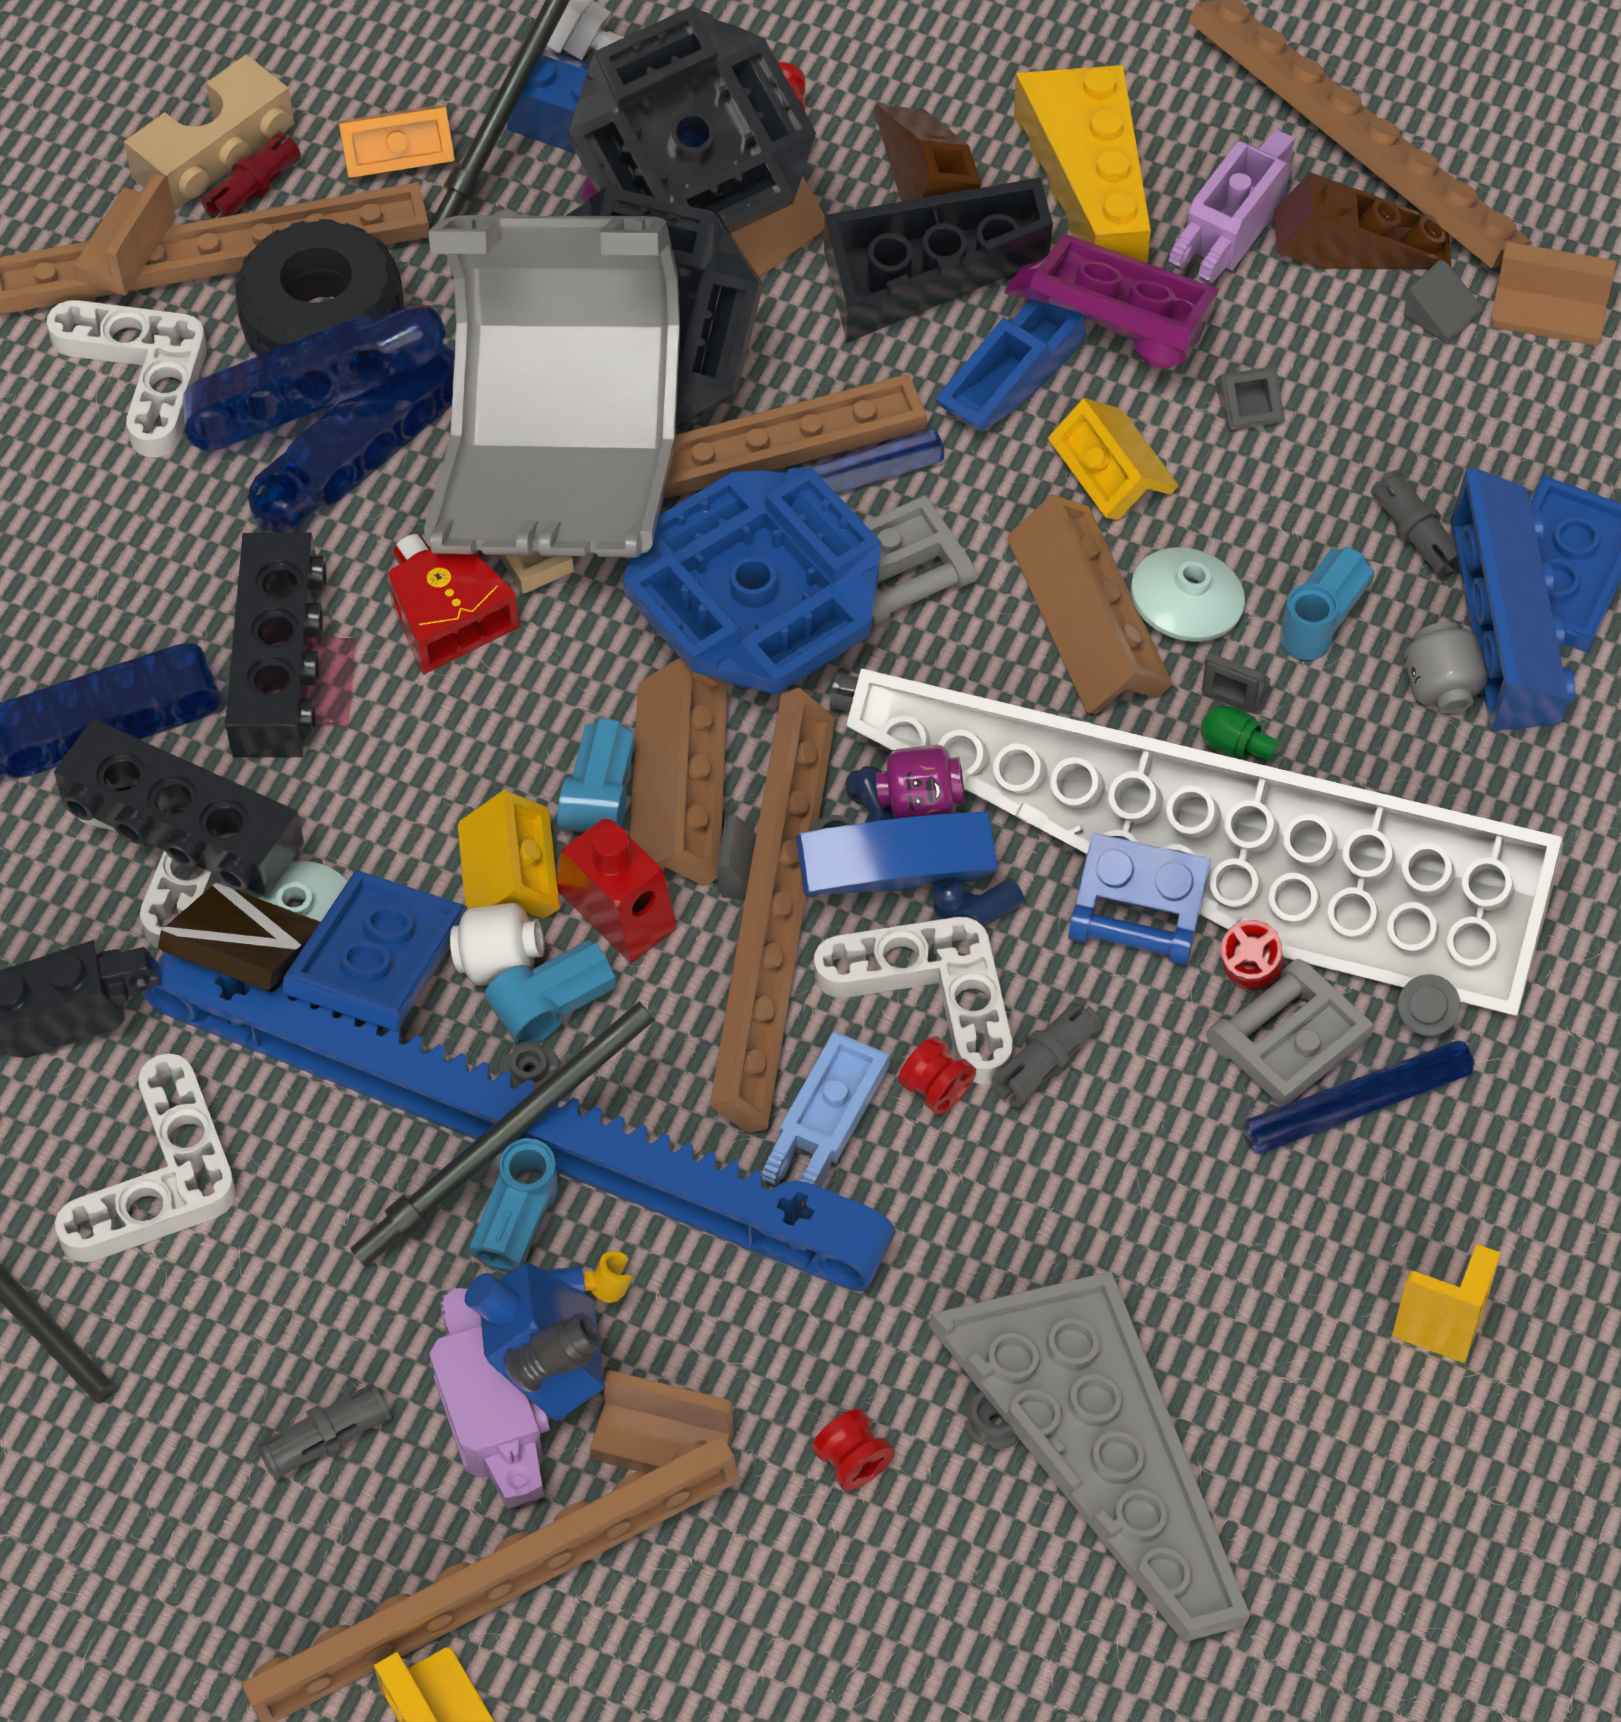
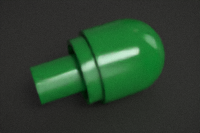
[1201,705,1282,763]

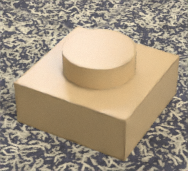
[498,551,574,594]

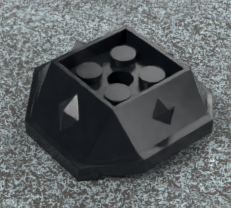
[568,6,816,233]
[566,186,764,429]

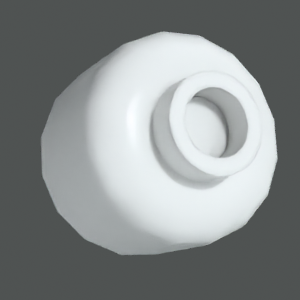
[450,903,545,986]

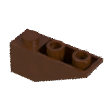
[874,104,982,201]
[1274,172,1451,270]

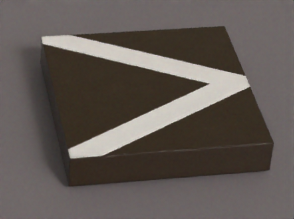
[158,883,320,991]

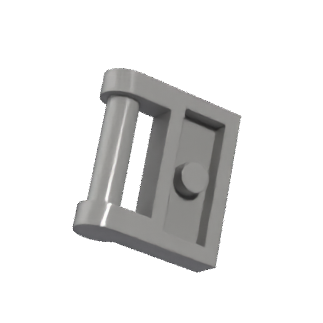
[864,495,976,627]
[1206,959,1374,1108]

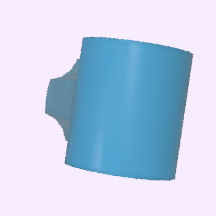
[1280,546,1375,660]
[557,718,635,833]
[484,939,616,1044]
[469,1138,559,1273]

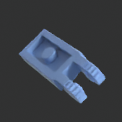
[762,1031,890,1187]

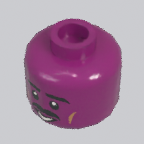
[876,745,965,819]

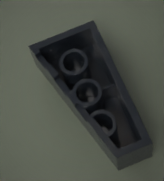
[824,177,1053,343]

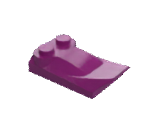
[1004,233,1219,369]

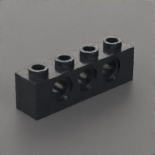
[225,532,327,758]
[54,719,304,898]

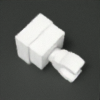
[547,0,624,60]

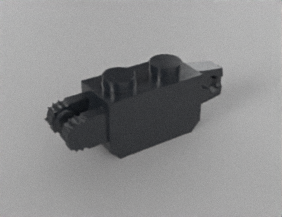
[0,940,161,1058]

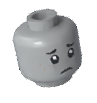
[1405,622,1488,713]

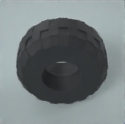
[235,219,404,381]

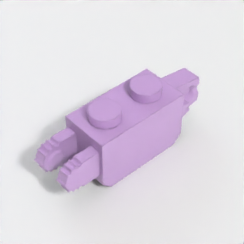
[1168,129,1295,285]
[429,1287,550,1509]

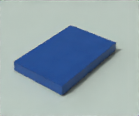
[1530,475,1621,653]
[282,870,467,1031]

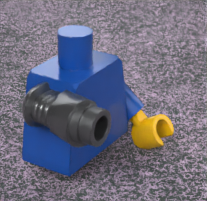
[464,1251,633,1422]

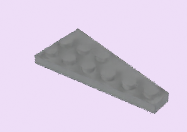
[928,1271,1250,1642]

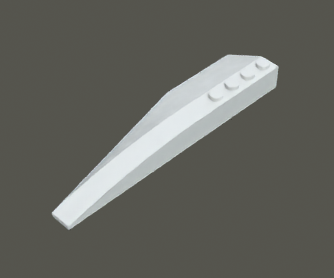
[846,668,1564,1016]

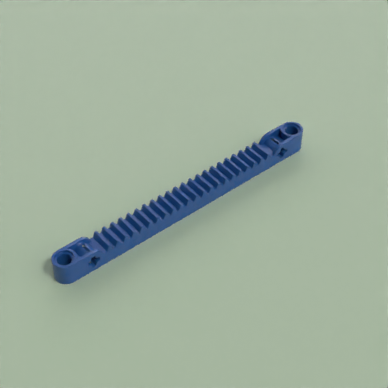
[141,952,896,1291]

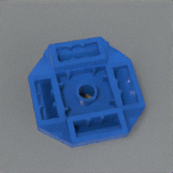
[623,467,882,694]

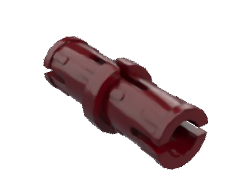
[201,132,301,219]

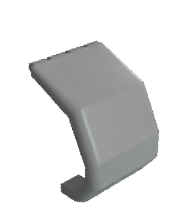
[424,215,680,558]

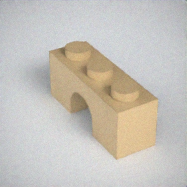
[124,54,295,211]

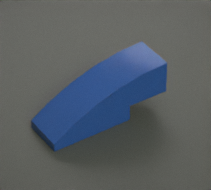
[935,299,1087,432]
[796,811,998,895]

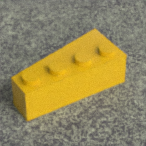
[1014,65,1151,263]

